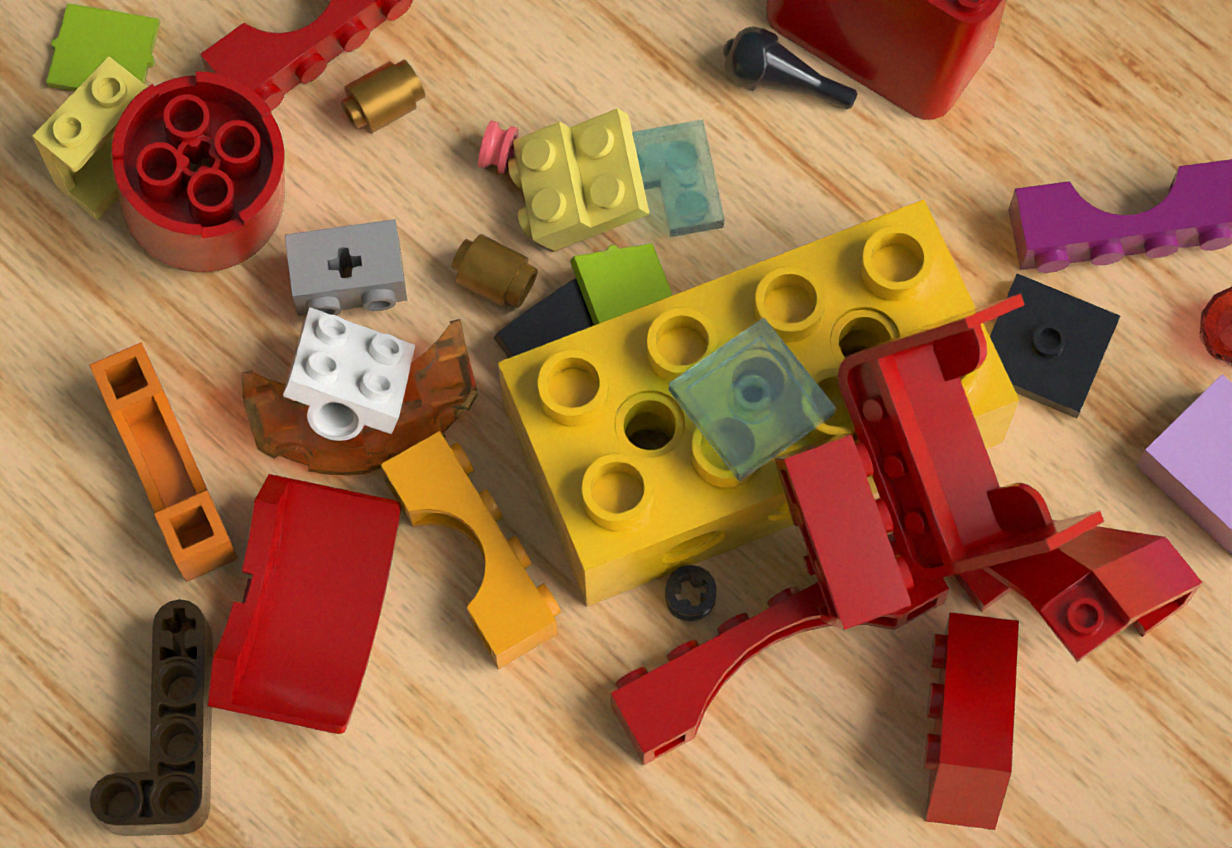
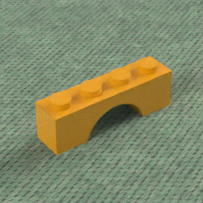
[381,431,561,669]

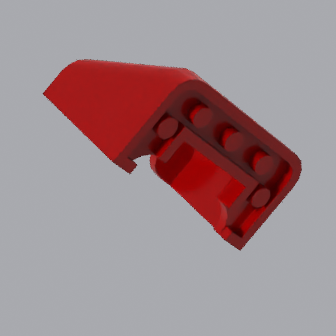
[766,0,1007,120]

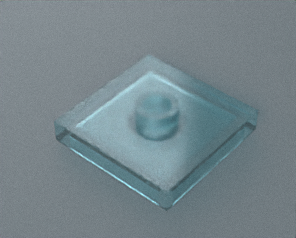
[668,317,836,481]

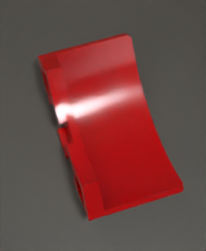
[208,474,401,734]

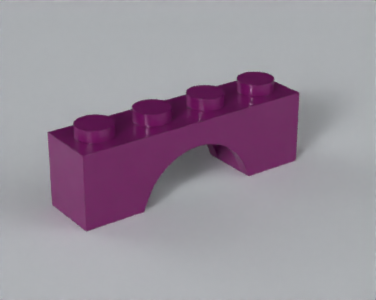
[1008,159,1232,273]

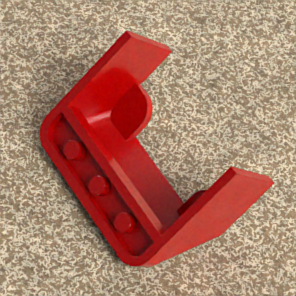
[838,294,1104,580]

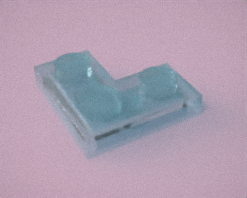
[632,120,725,237]

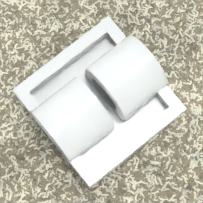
[283,307,415,441]

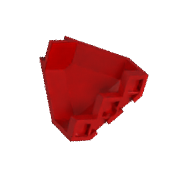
[953,519,1203,663]

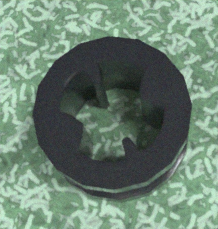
[665,565,717,622]

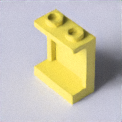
[32,56,147,220]

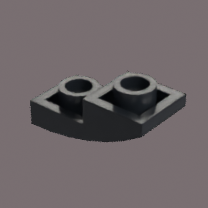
[493,278,594,358]

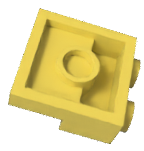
[508,108,650,251]

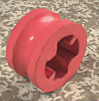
[478,120,519,174]

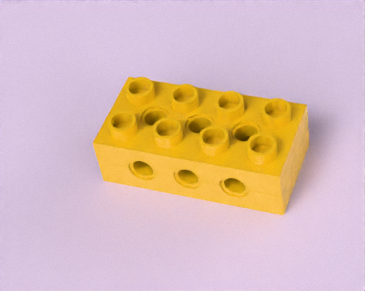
[498,199,1019,607]

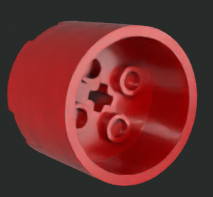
[112,71,285,272]

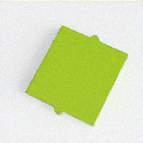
[46,3,160,92]
[570,243,673,325]

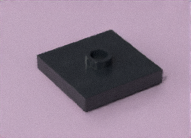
[990,273,1120,418]

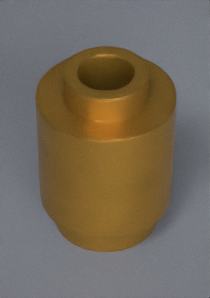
[340,59,426,134]
[451,234,538,308]

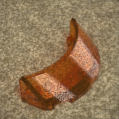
[242,319,479,475]

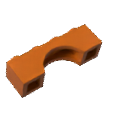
[89,342,239,582]

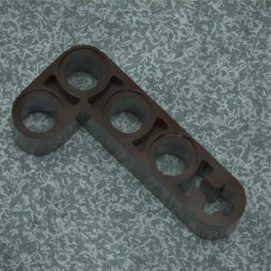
[90,599,213,836]

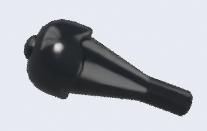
[723,26,858,110]

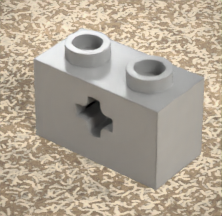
[285,219,408,316]

